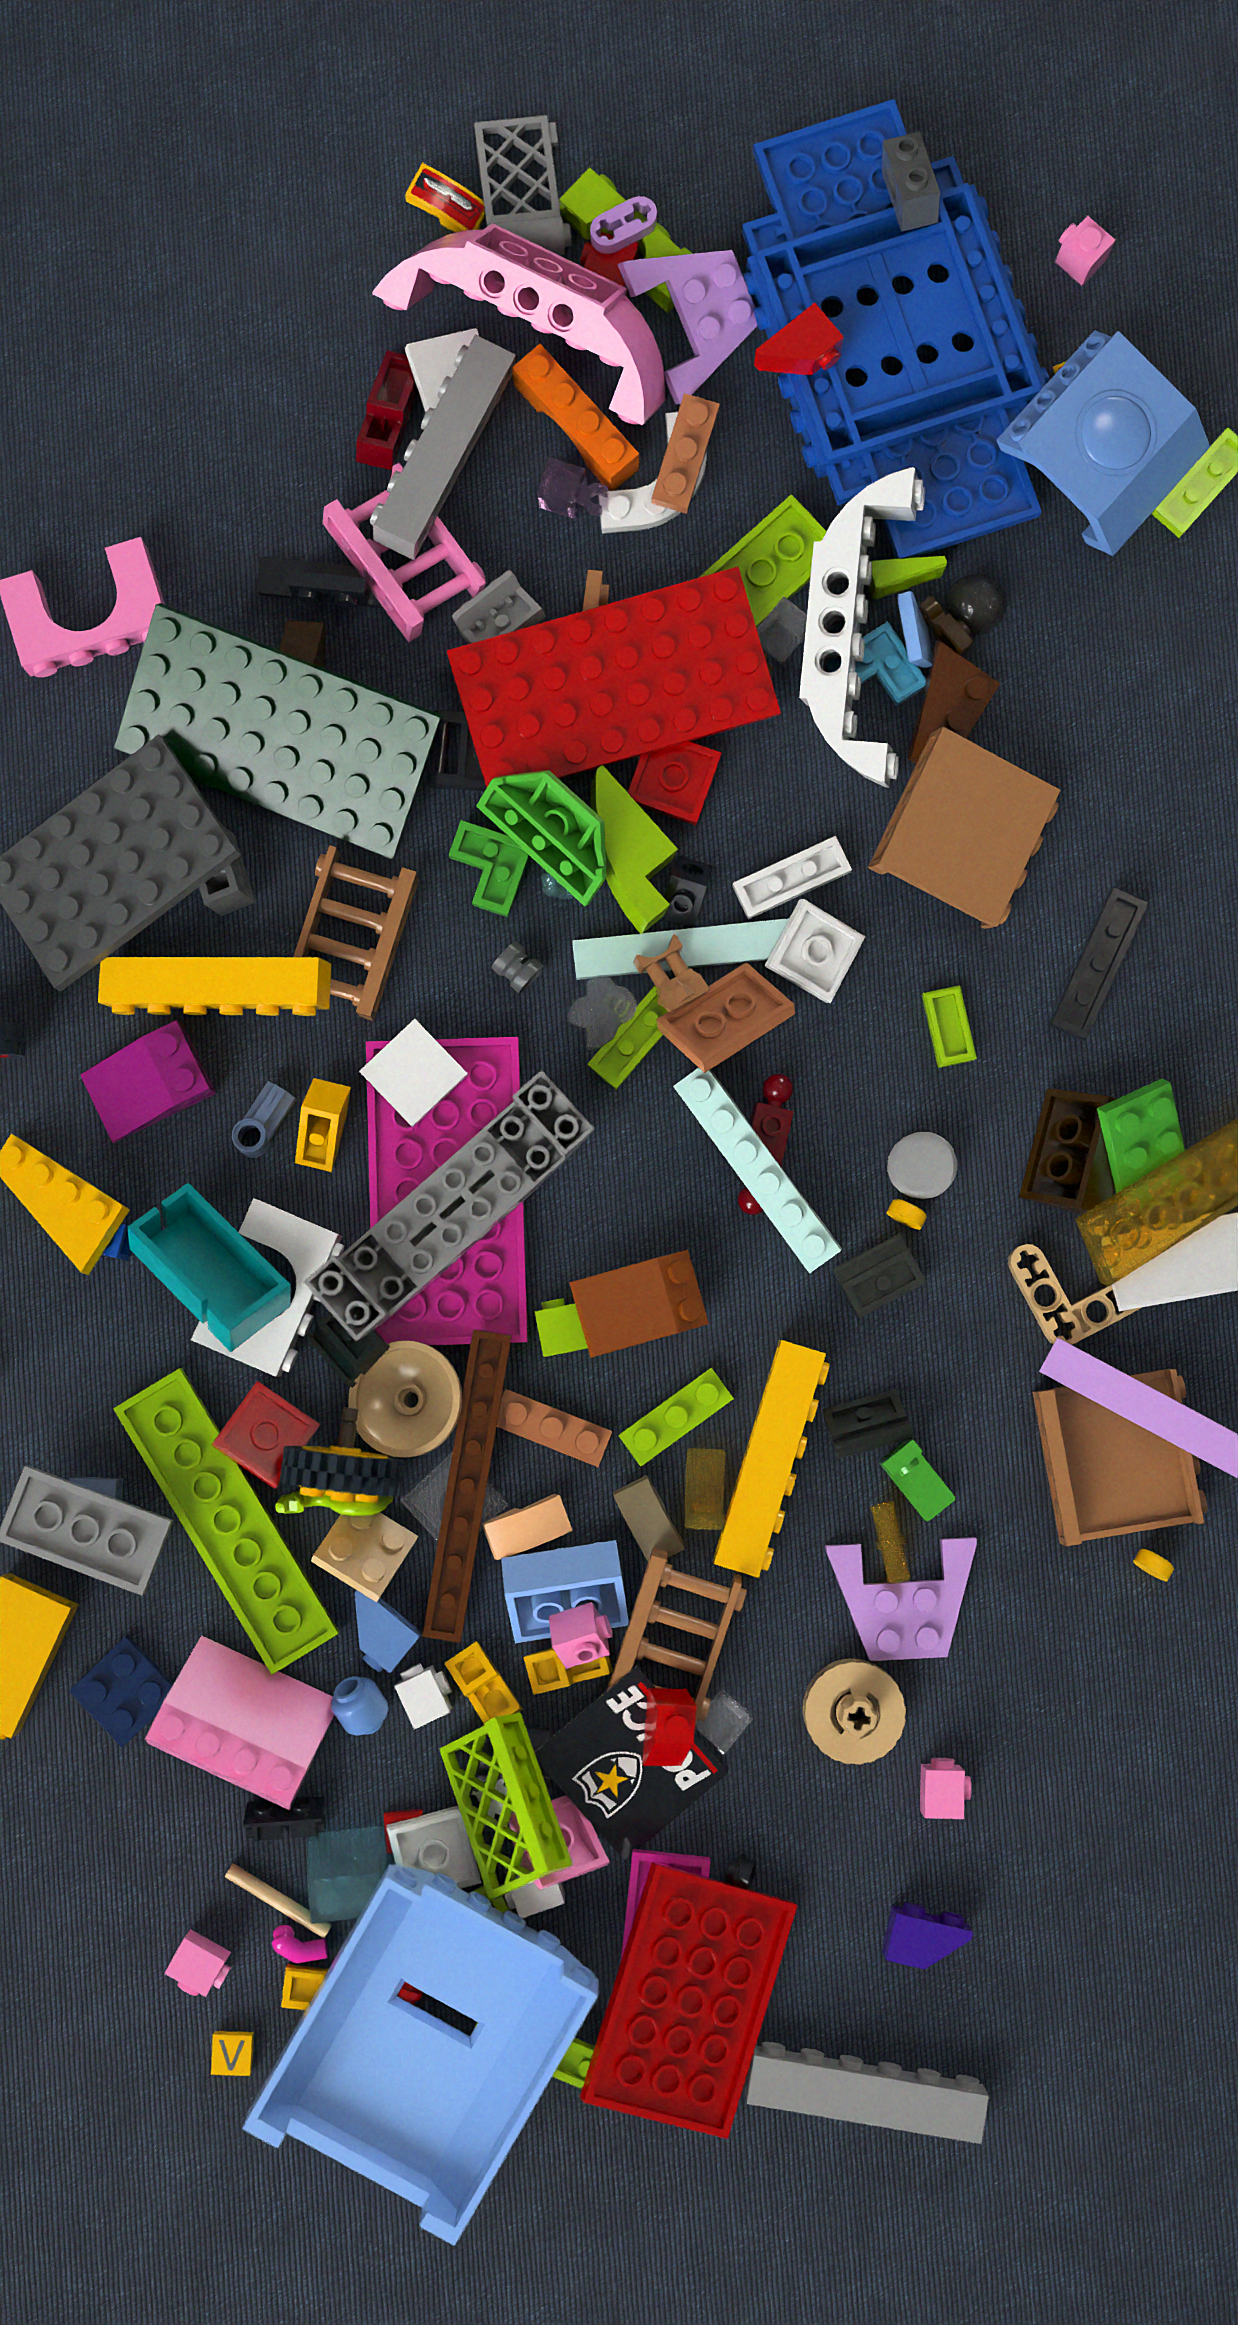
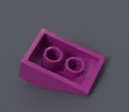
[80,1020,217,1143]

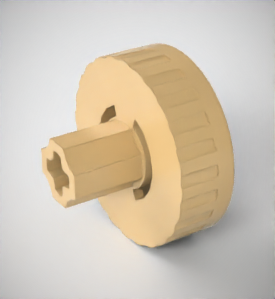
[802,1658,906,1765]

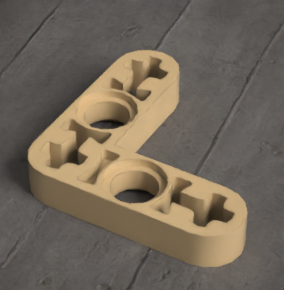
[1008,1244,1142,1345]

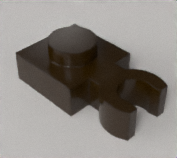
[919,596,973,657]

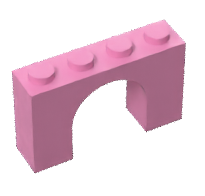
[0,537,165,677]

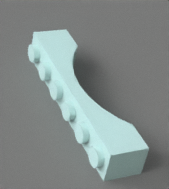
[673,1067,842,1273]

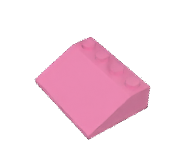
[145,1635,335,1810]

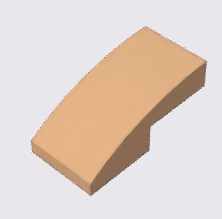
[482,1494,573,1560]

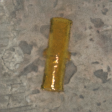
[870,1501,911,1583]

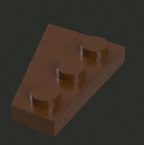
[907,641,1000,764]

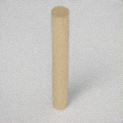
[225,1863,332,1938]

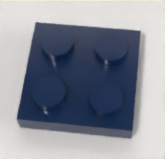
[69,1635,174,1748]

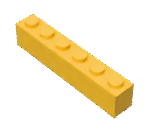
[98,957,331,1016]
[712,1340,830,1578]

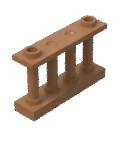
[293,845,419,1021]
[607,1547,747,1730]

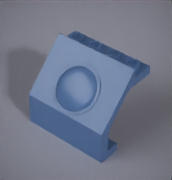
[996,330,1210,556]

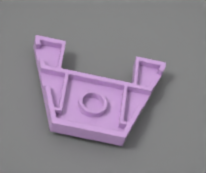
[617,250,757,405]
[825,1537,977,1661]

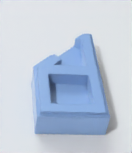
[897,591,934,669]

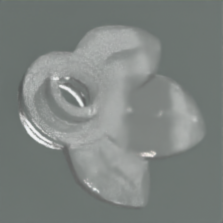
[567,976,637,1050]

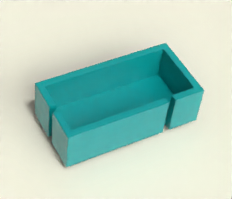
[127,1183,291,1352]

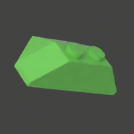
[476,770,606,906]

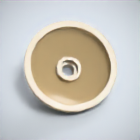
[349,1341,462,1458]

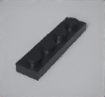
[1049,887,1148,1041]

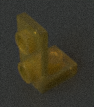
[684,1448,725,1530]

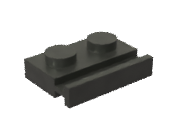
[832,1233,927,1319]
[306,1311,390,1388]
[822,1389,913,1459]

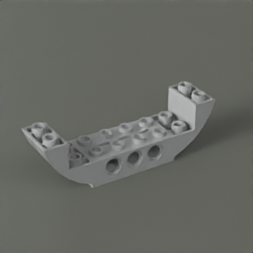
[304,1070,594,1341]

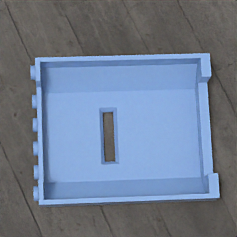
[242,1864,598,2246]

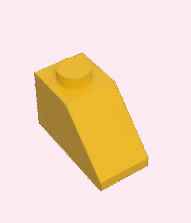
[295,1078,351,1172]

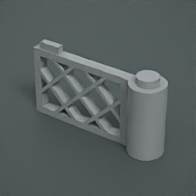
[474,115,572,256]

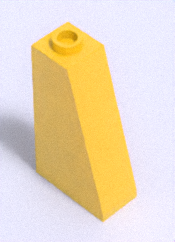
[0,1573,79,1740]

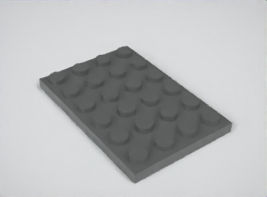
[0,734,242,992]

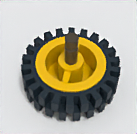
[280,1407,405,1503]

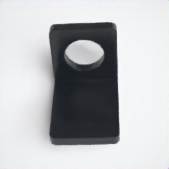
[661,856,713,928]

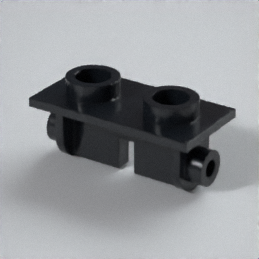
[243,1796,326,1842]

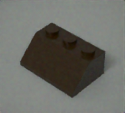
[1019,1088,1116,1218]

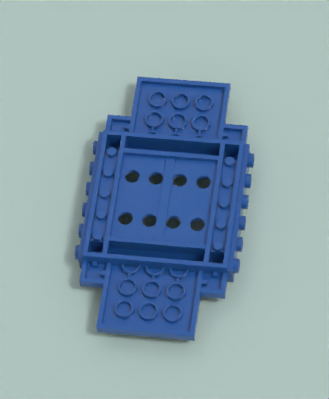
[741,99,1049,559]

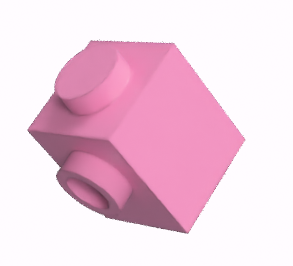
[1055,216,1115,286]
[549,1602,612,1669]
[920,1758,971,1819]
[164,1929,231,1997]

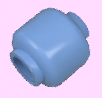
[331,1676,389,1736]

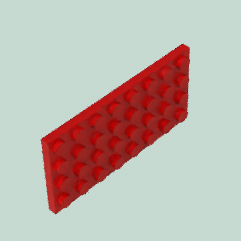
[447,566,781,788]

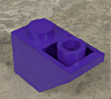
[882,1902,973,1970]

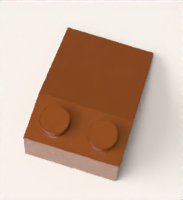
[569,1250,709,1358]

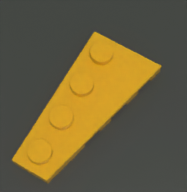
[0,1134,130,1275]

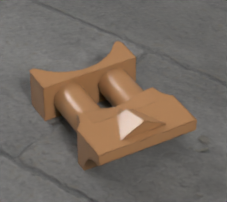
[633,934,710,1013]

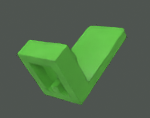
[878,1439,955,1521]

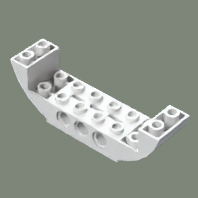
[799,467,925,788]

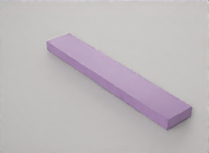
[1039,1337,1238,1478]

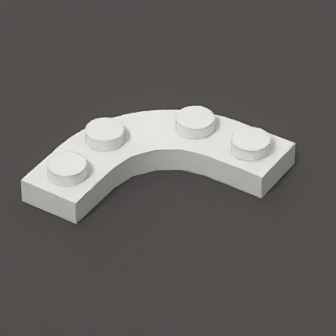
[598,412,707,533]

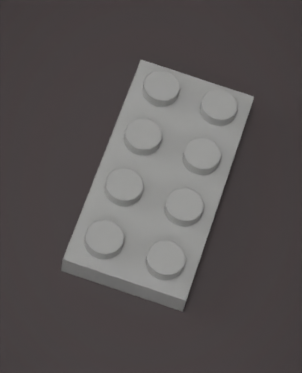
[0,1465,174,1596]

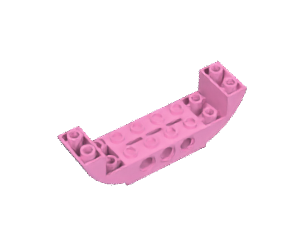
[373,223,665,425]

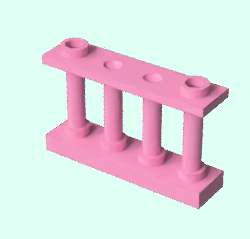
[322,463,486,643]

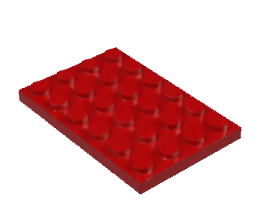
[579,1862,797,2139]

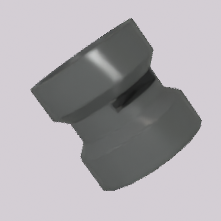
[491,941,544,994]

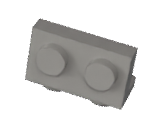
[452,570,546,644]

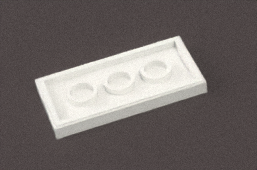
[1099,1212,1238,1311]

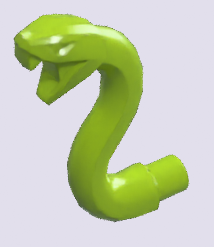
[275,1490,393,1516]

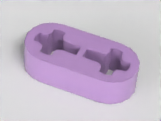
[590,196,657,254]

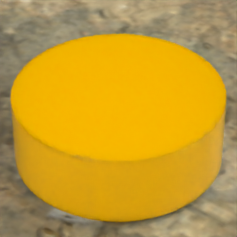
[887,1199,927,1230]
[1133,1549,1174,1582]

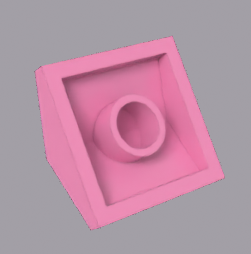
[509,1795,609,1890]

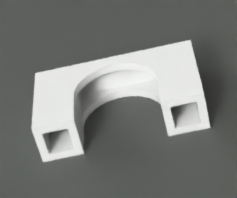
[191,1198,345,1377]

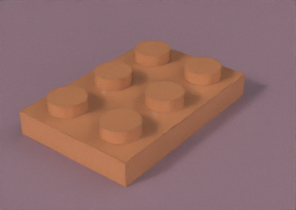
[656,962,795,1073]

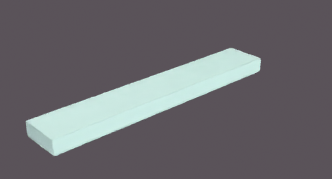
[572,918,789,980]

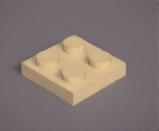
[311,1498,419,1602]

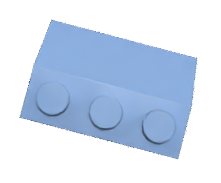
[501,1540,629,1643]

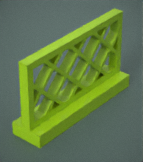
[439,1712,573,1900]

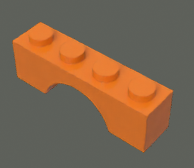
[512,344,639,491]

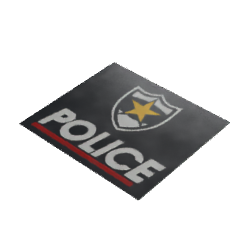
[534,1666,729,1861]

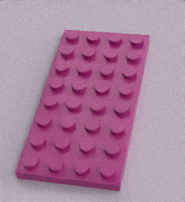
[366,1037,528,1345]

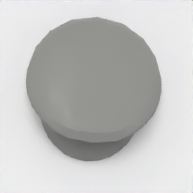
[887,1131,958,1199]

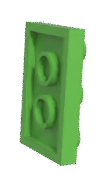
[1097,1078,1192,1214]

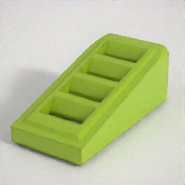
[868,556,947,600]

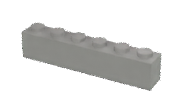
[370,334,516,560]
[745,2042,989,2144]

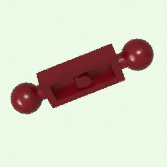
[737,1074,794,1215]

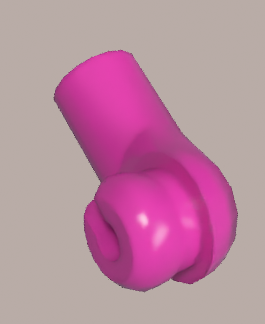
[272,1925,329,1963]

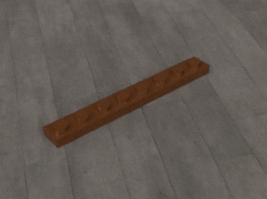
[422,1329,512,1643]

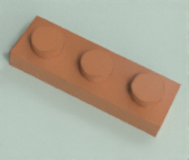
[651,393,720,514]
[497,1389,612,1467]

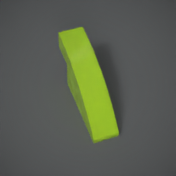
[590,765,678,935]

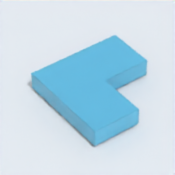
[826,621,926,706]

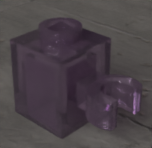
[537,457,609,519]

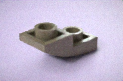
[613,1475,685,1561]

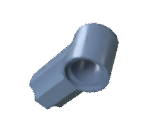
[232,1081,297,1158]

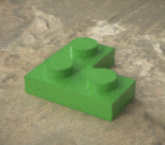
[449,820,530,917]

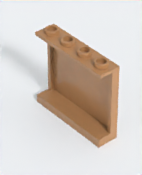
[868,727,1060,929]
[1032,1369,1207,1546]

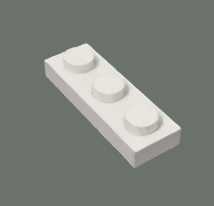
[732,836,852,920]

